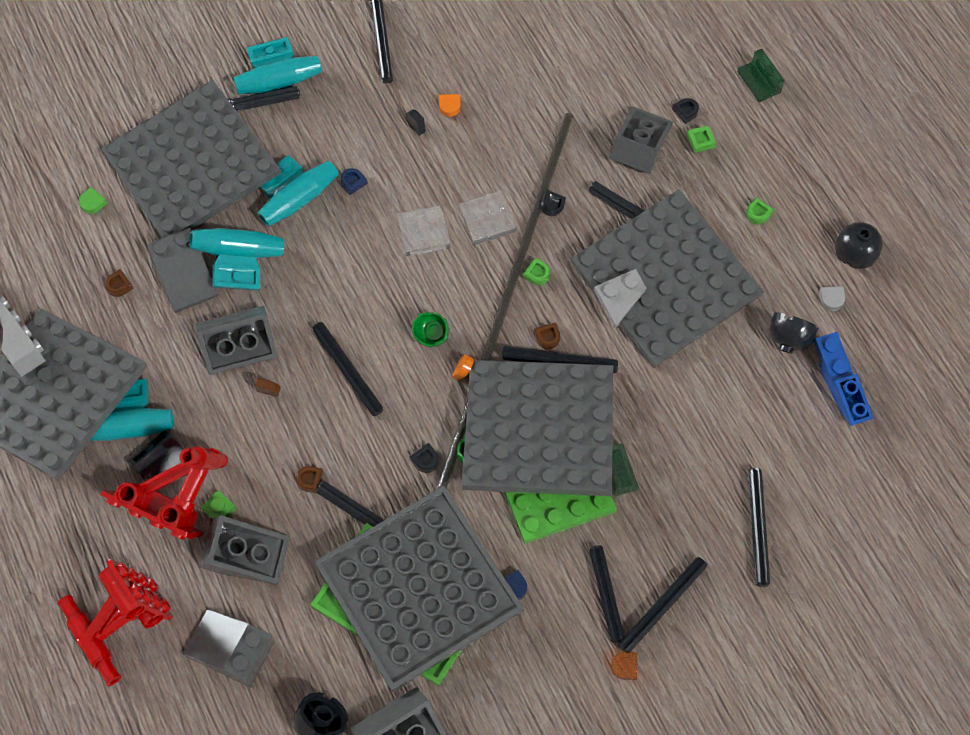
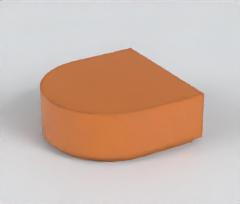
[439,94,461,117]
[451,354,474,381]

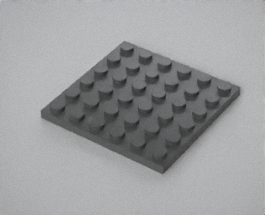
[101,80,282,238]
[570,189,764,368]
[0,309,147,481]
[462,360,613,496]
[314,486,524,692]

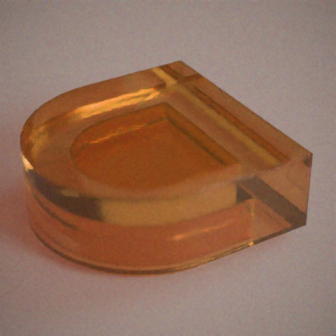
[611,652,637,680]

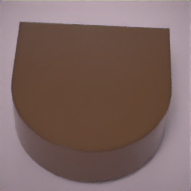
[105,269,134,297]
[534,322,560,350]
[254,378,281,396]
[296,466,323,494]

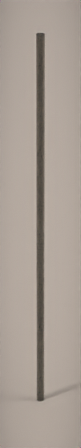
[436,113,573,490]

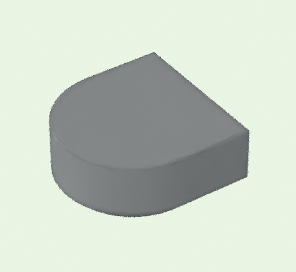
[819,286,845,311]

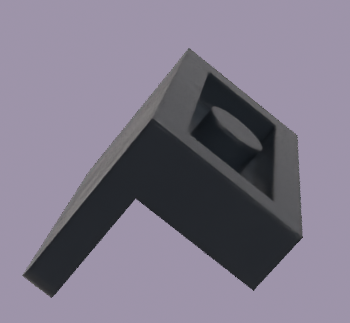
[127,431,183,481]

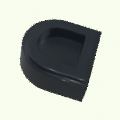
[672,98,699,124]
[405,109,426,136]
[541,189,566,216]
[409,443,439,473]

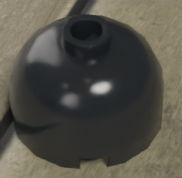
[835,222,883,269]
[770,312,819,354]
[294,692,348,735]

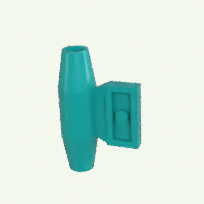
[234,37,322,95]
[257,155,339,227]
[189,228,284,291]
[90,379,174,441]

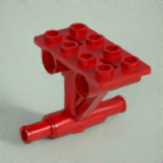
[100,446,228,540]
[57,559,173,687]

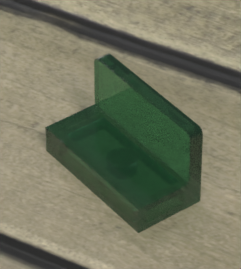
[737,49,785,102]
[612,444,639,497]

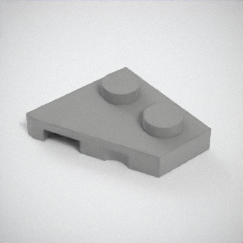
[594,269,647,328]

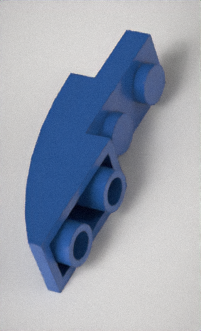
[814,332,874,426]

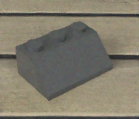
[196,306,278,375]
[350,686,446,735]

